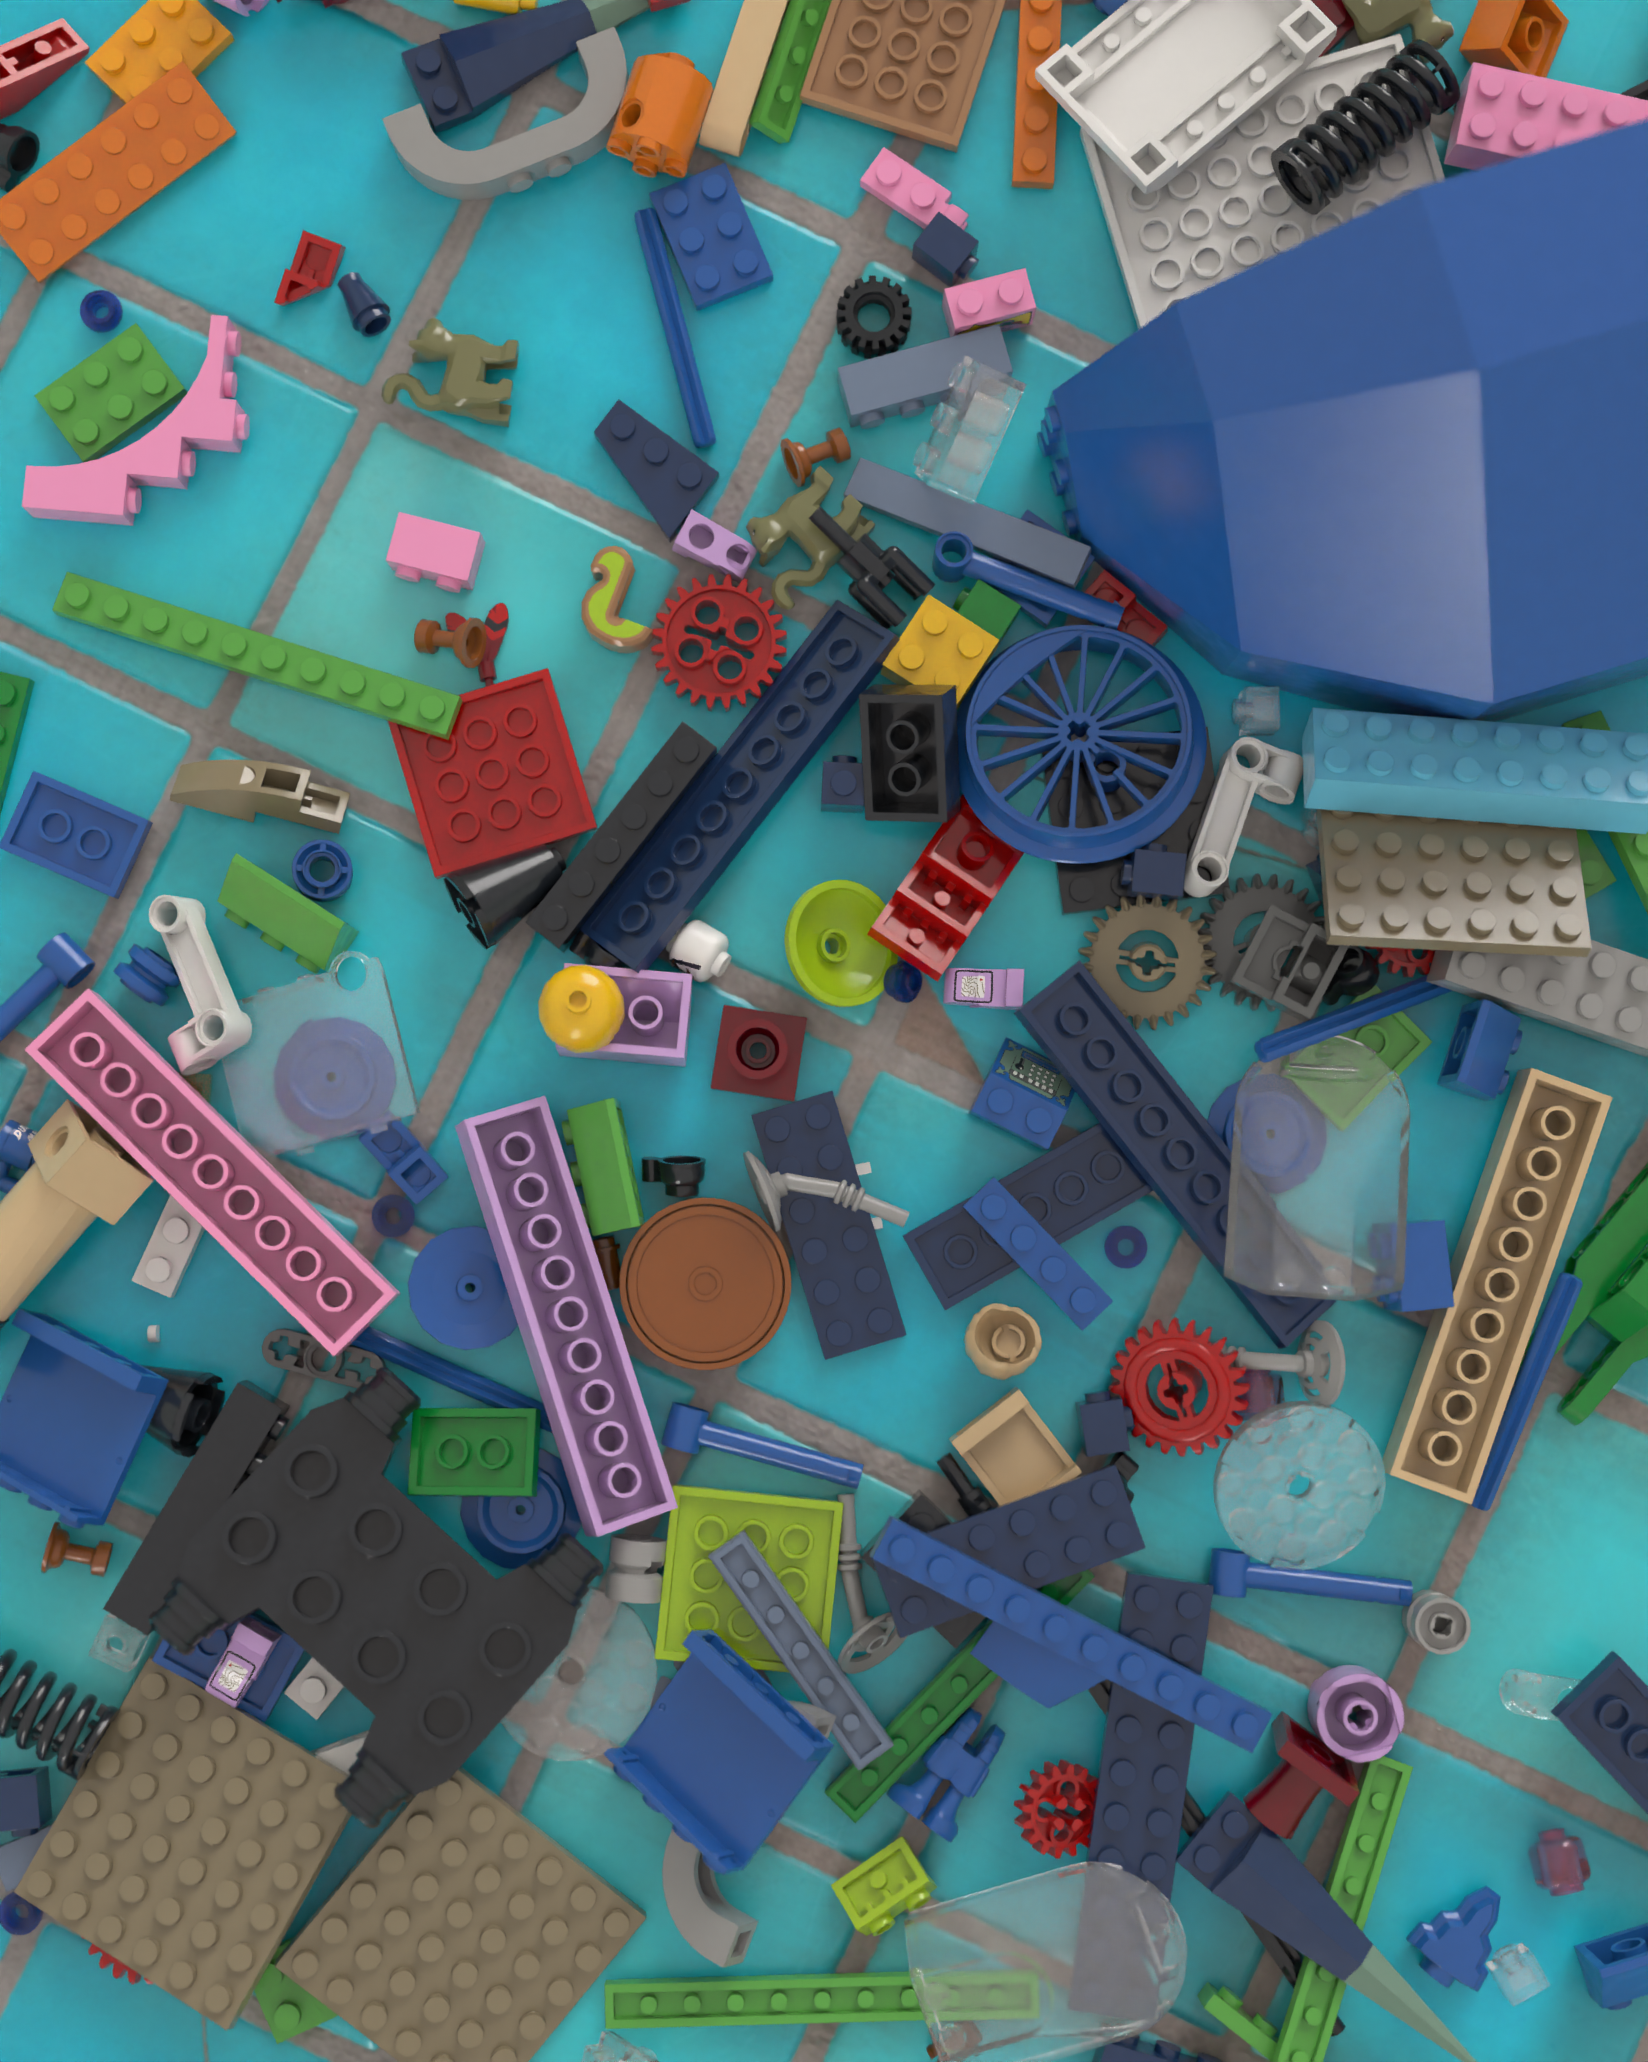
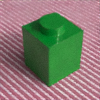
[952,579,1021,647]

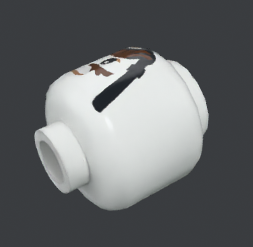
[666,920,732,982]

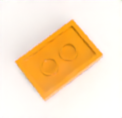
[85,0,234,104]

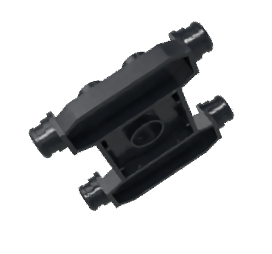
[148,1367,603,1828]

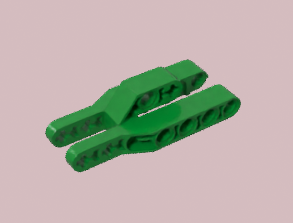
[1516,1163,1648,1426]

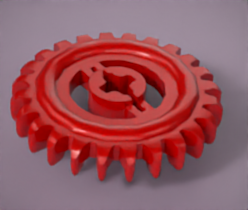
[1109,1317,1250,1457]

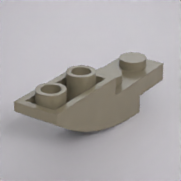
[170,760,350,834]

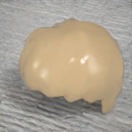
[963,1303,1042,1380]

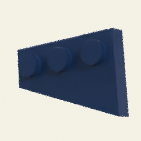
[594,399,719,542]

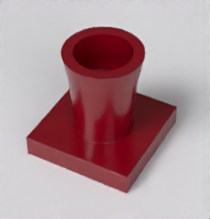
[711,1005,807,1102]
[1243,1711,1359,1839]

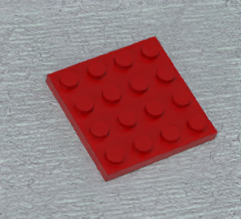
[388,668,598,879]

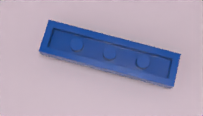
[962,1177,1113,1331]

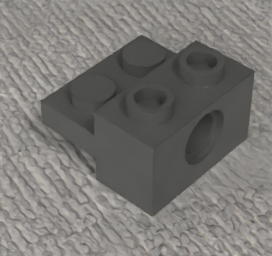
[1230,904,1349,1022]

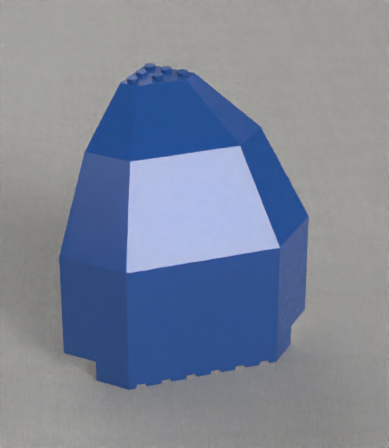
[1037,119,1648,722]

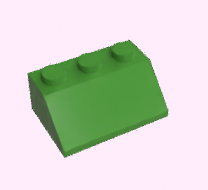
[217,853,359,975]
[562,1098,645,1236]

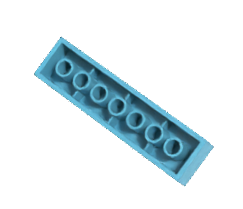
[1302,708,1648,834]

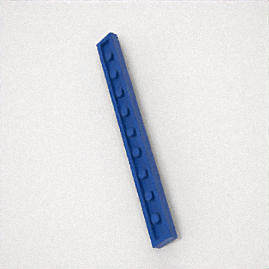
[869,1515,1273,1753]

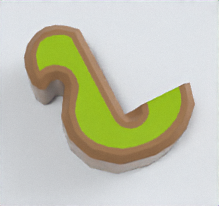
[581,546,654,653]

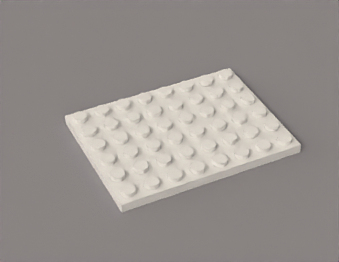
[1080,34,1445,329]

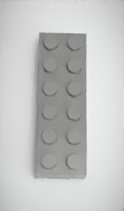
[1426,940,1648,1058]

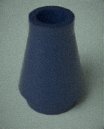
[338,272,391,337]

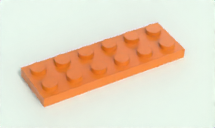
[0,61,237,284]

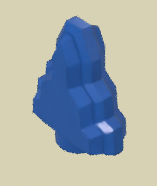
[1406,1886,1501,1992]

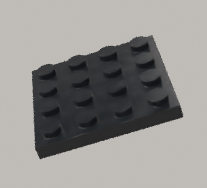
[1040,727,1230,915]

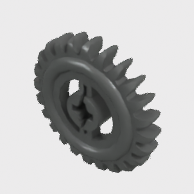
[1197,873,1325,1012]

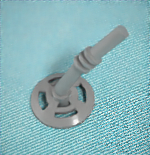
[743,1151,910,1232]
[1178,1320,1346,1407]
[837,1493,908,1674]

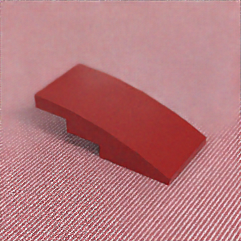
[867,795,1024,982]

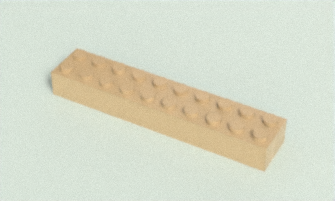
[1379,1068,1613,1505]

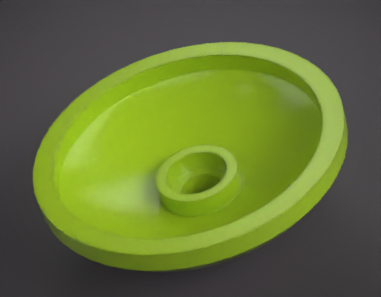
[785,880,898,1007]

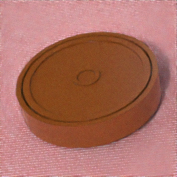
[619,1198,791,1370]

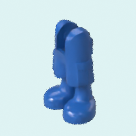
[887,1707,1006,1842]

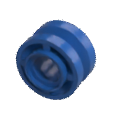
[292,839,353,902]
[113,943,181,1006]

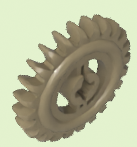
[1078,895,1217,1030]

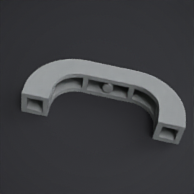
[382,27,629,200]
[662,1701,836,1968]

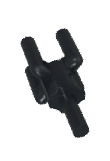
[809,506,935,629]

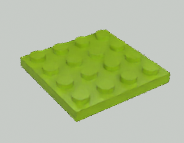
[655,1484,843,1673]

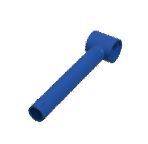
[932,531,1125,630]
[0,932,95,1042]
[661,1402,864,1489]
[1208,1548,1413,1607]

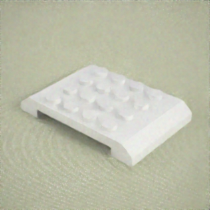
[1035,0,1337,195]

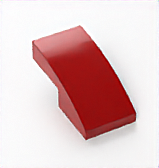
[1084,570,1168,647]

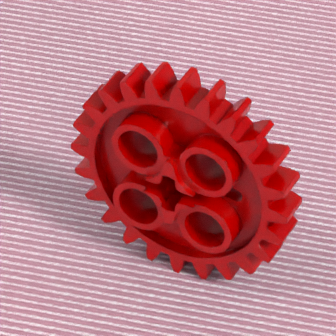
[651,574,787,712]

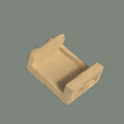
[949,1387,1082,1505]

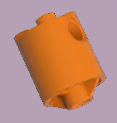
[606,52,713,178]

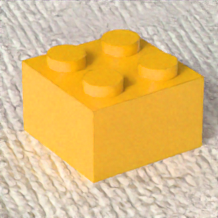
[881,594,999,709]

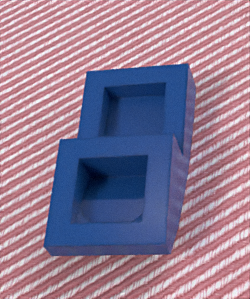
[358,1109,448,1205]

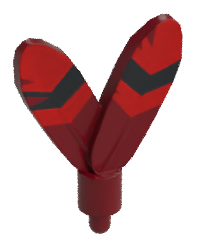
[445,603,509,687]

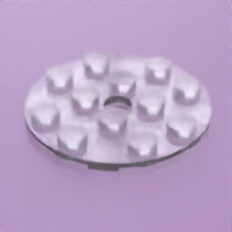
[1213,1401,1386,1570]
[500,1585,658,1761]

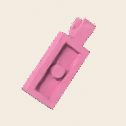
[860,147,969,230]

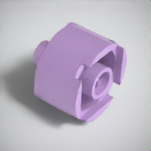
[1307,1665,1404,1762]

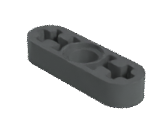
[262,1328,386,1388]

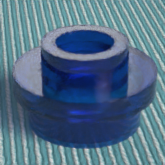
[80,290,123,333]
[884,960,922,1003]
[372,1195,415,1237]
[1104,1226,1147,1268]
[0,1891,43,1935]

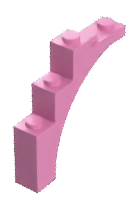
[22,315,250,526]

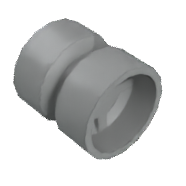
[605,1534,667,1604]
[1402,1590,1471,1654]

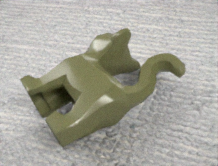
[1342,0,1454,64]
[381,318,519,427]
[746,466,875,610]

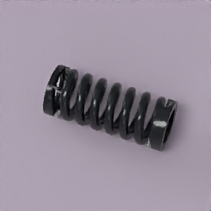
[1271,39,1460,214]
[0,1649,120,1780]

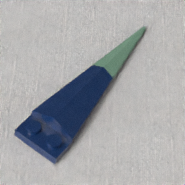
[401,0,650,134]
[1176,1791,1477,2062]

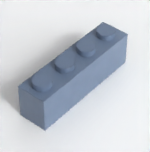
[837,324,1013,429]

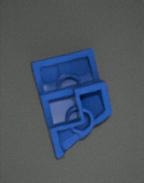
[970,1621,1106,1708]

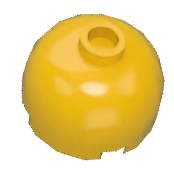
[538,965,625,1053]

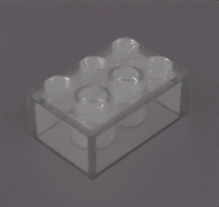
[913,355,1027,505]

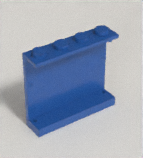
[0,1308,169,1529]
[604,1629,834,1875]

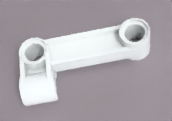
[1184,736,1303,898]
[149,895,252,1075]

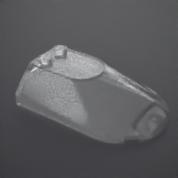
[1224,1035,1410,1301]
[904,1862,1187,2062]

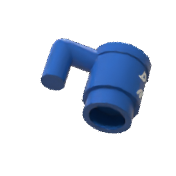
[0,1120,38,1194]

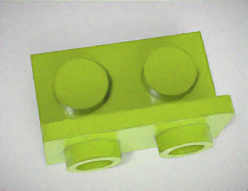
[831,1836,937,1936]

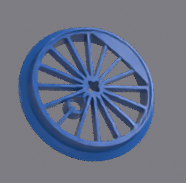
[957,625,1207,864]

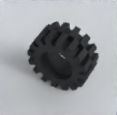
[836,275,912,359]

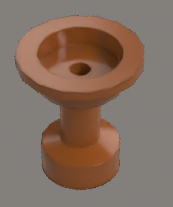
[781,427,851,487]
[414,618,487,668]
[41,1521,113,1577]

